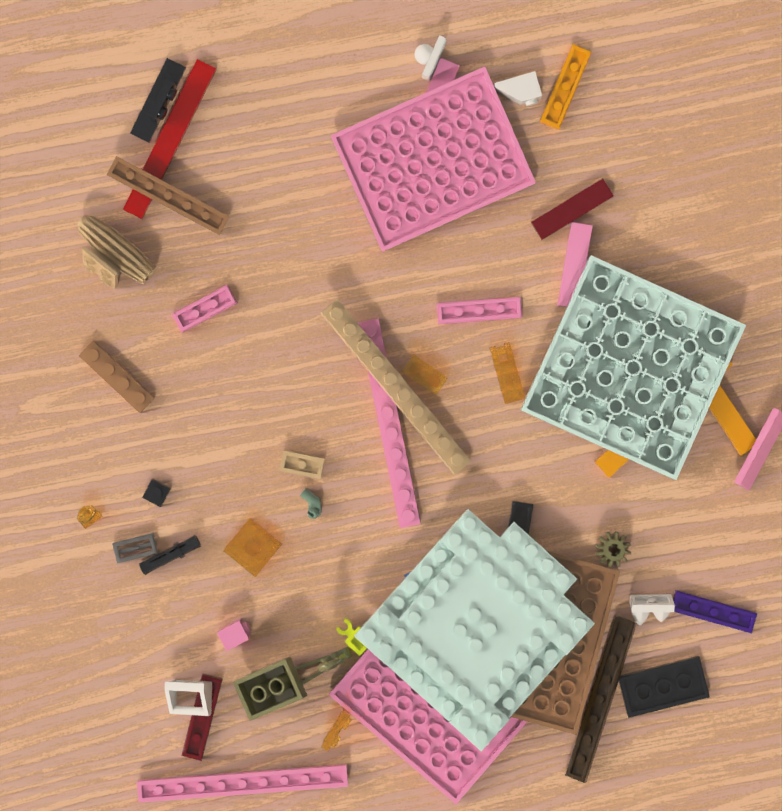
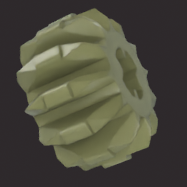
[595,531,631,567]

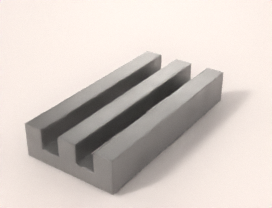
[112,533,159,564]

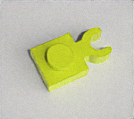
[336,618,367,656]

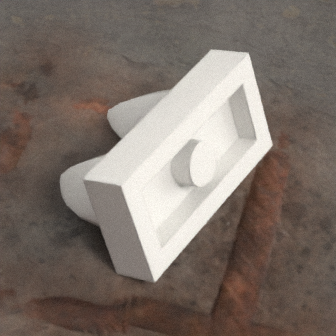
[629,594,675,626]

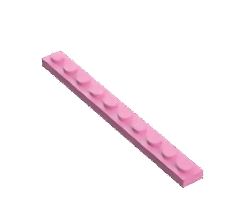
[358,318,420,528]
[137,764,348,803]

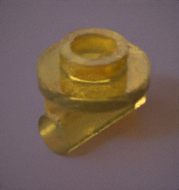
[77,505,103,529]

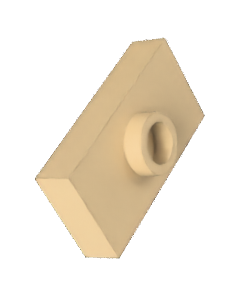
[279,450,325,479]

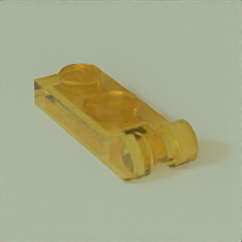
[489,342,525,404]

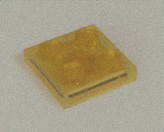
[223,518,282,577]

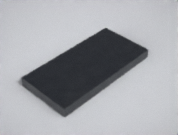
[619,656,710,718]

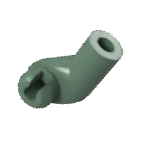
[300,488,322,519]

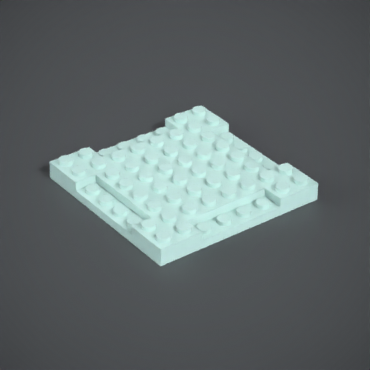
[520,255,746,480]

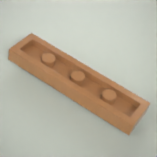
[79,341,155,413]

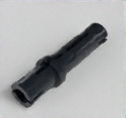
[139,535,201,575]

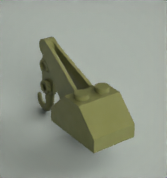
[233,647,352,721]

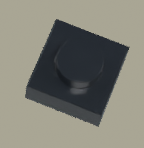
[142,479,171,507]

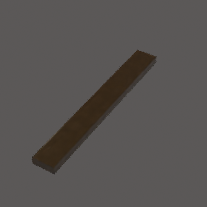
[565,616,637,783]

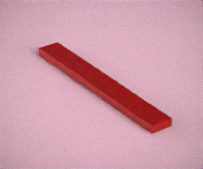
[123,59,217,220]

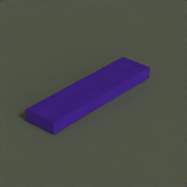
[673,590,758,634]

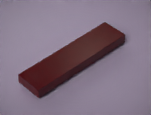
[531,178,614,241]
[181,674,223,761]

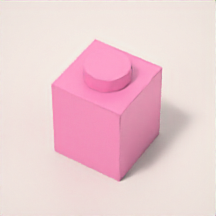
[217,618,252,651]

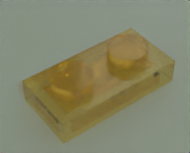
[402,354,448,395]
[321,708,352,751]

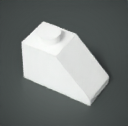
[494,71,542,106]

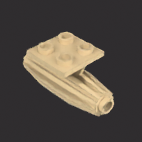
[77,215,156,289]

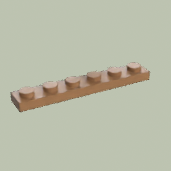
[106,156,229,235]

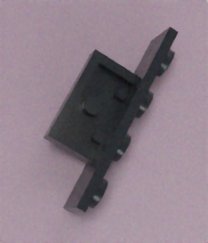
[130,58,186,143]

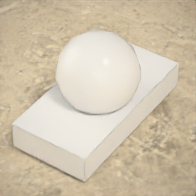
[414,35,447,81]

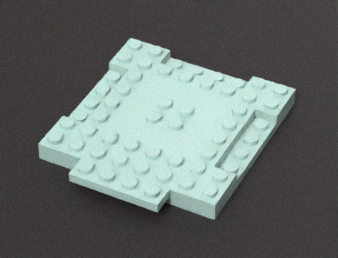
[354,509,595,752]

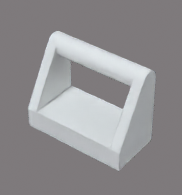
[165,680,212,716]

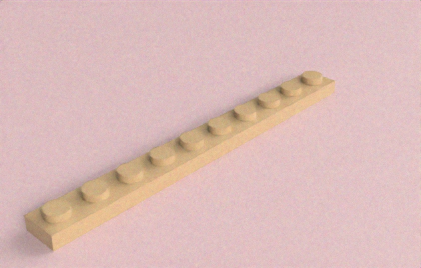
[321,299,471,475]

